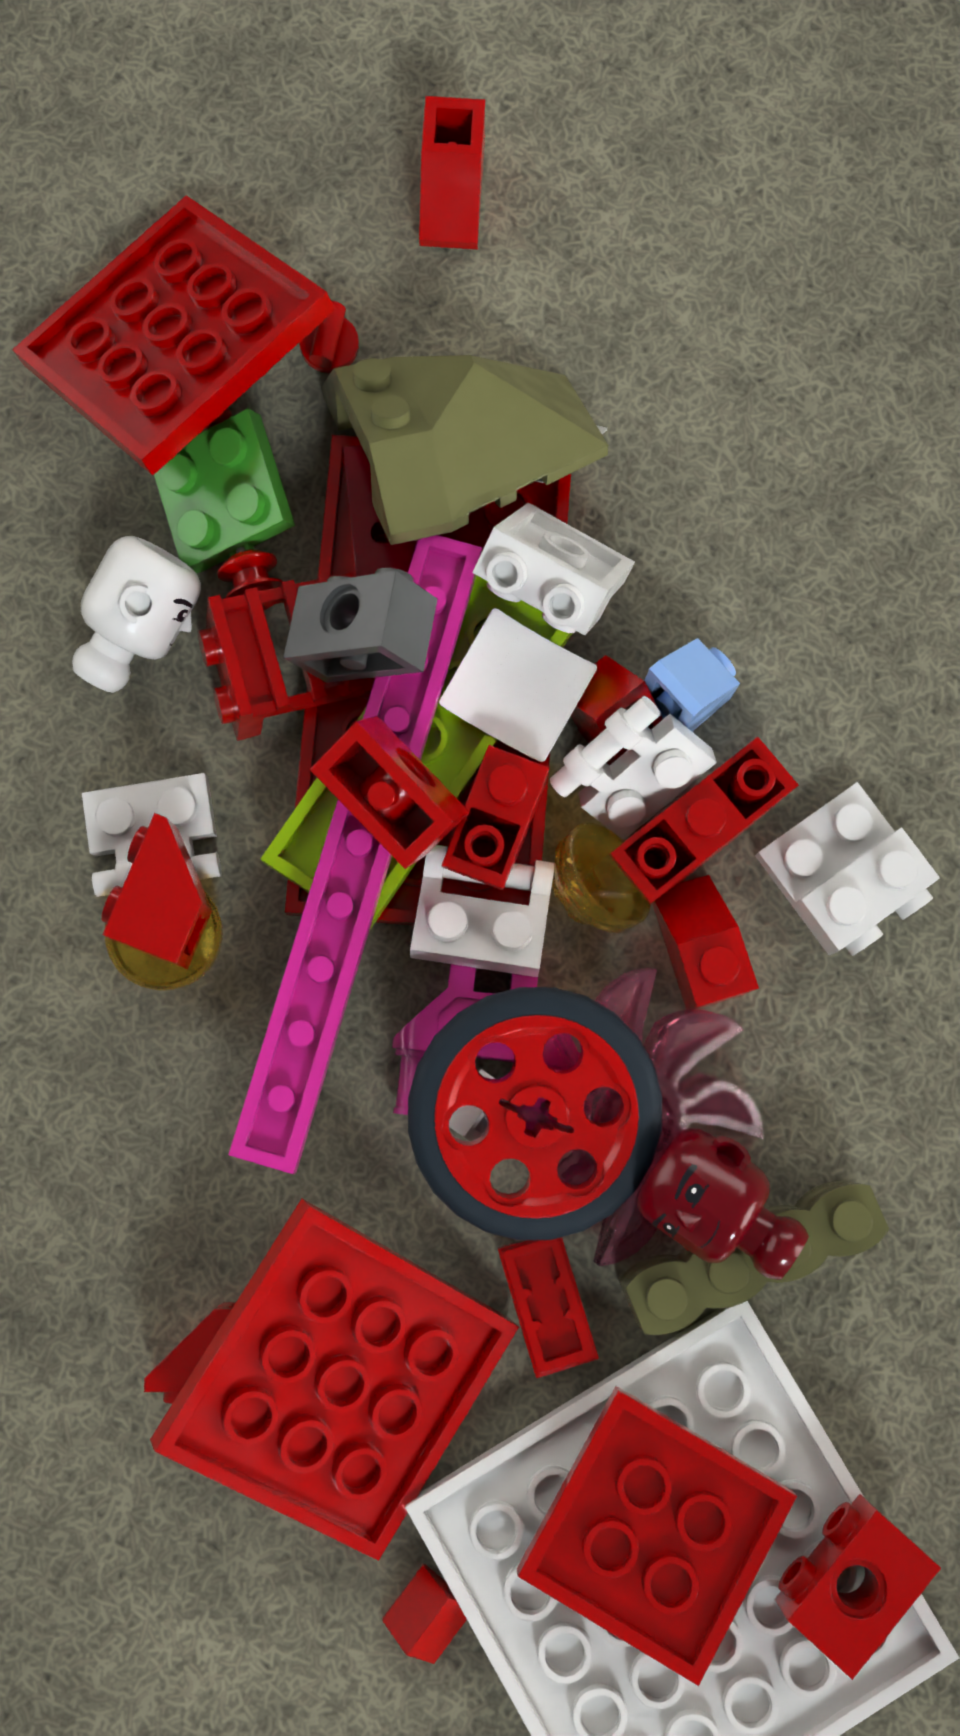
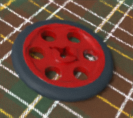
[408,987,662,1240]

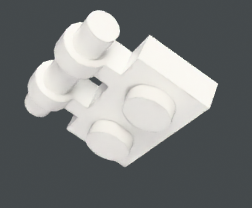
[550,696,717,840]
[82,773,222,897]

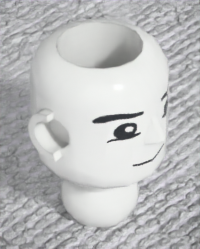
[72,536,201,693]

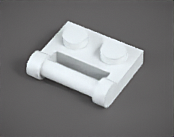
[410,845,555,977]

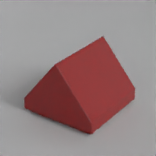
[382,1563,467,1664]

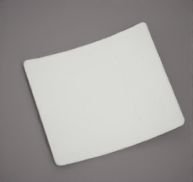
[439,608,597,762]

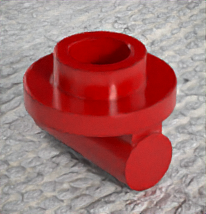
[299,300,359,373]

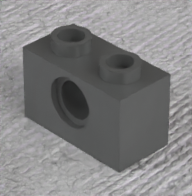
[283,568,438,683]

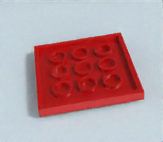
[12,195,336,476]
[150,1198,519,1561]

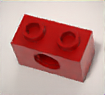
[309,716,469,869]
[774,1494,941,1680]

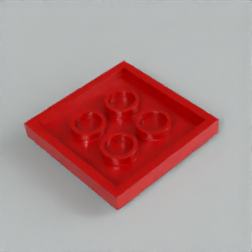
[517,1386,797,1686]

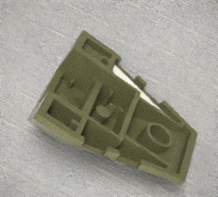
[322,355,609,545]

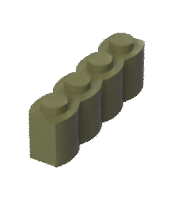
[619,1181,889,1335]

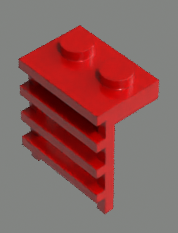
[197,572,376,741]

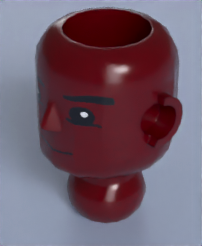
[637,1128,809,1280]

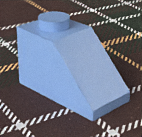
[644,638,740,732]

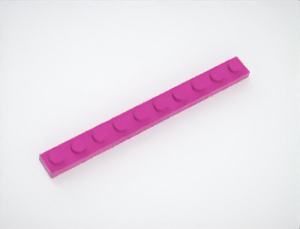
[228,535,482,1174]

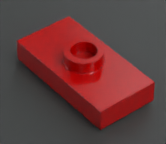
[497,1237,599,1379]

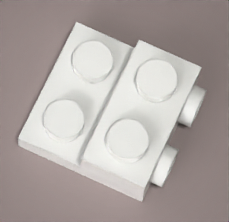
[472,503,635,635]
[755,782,940,956]

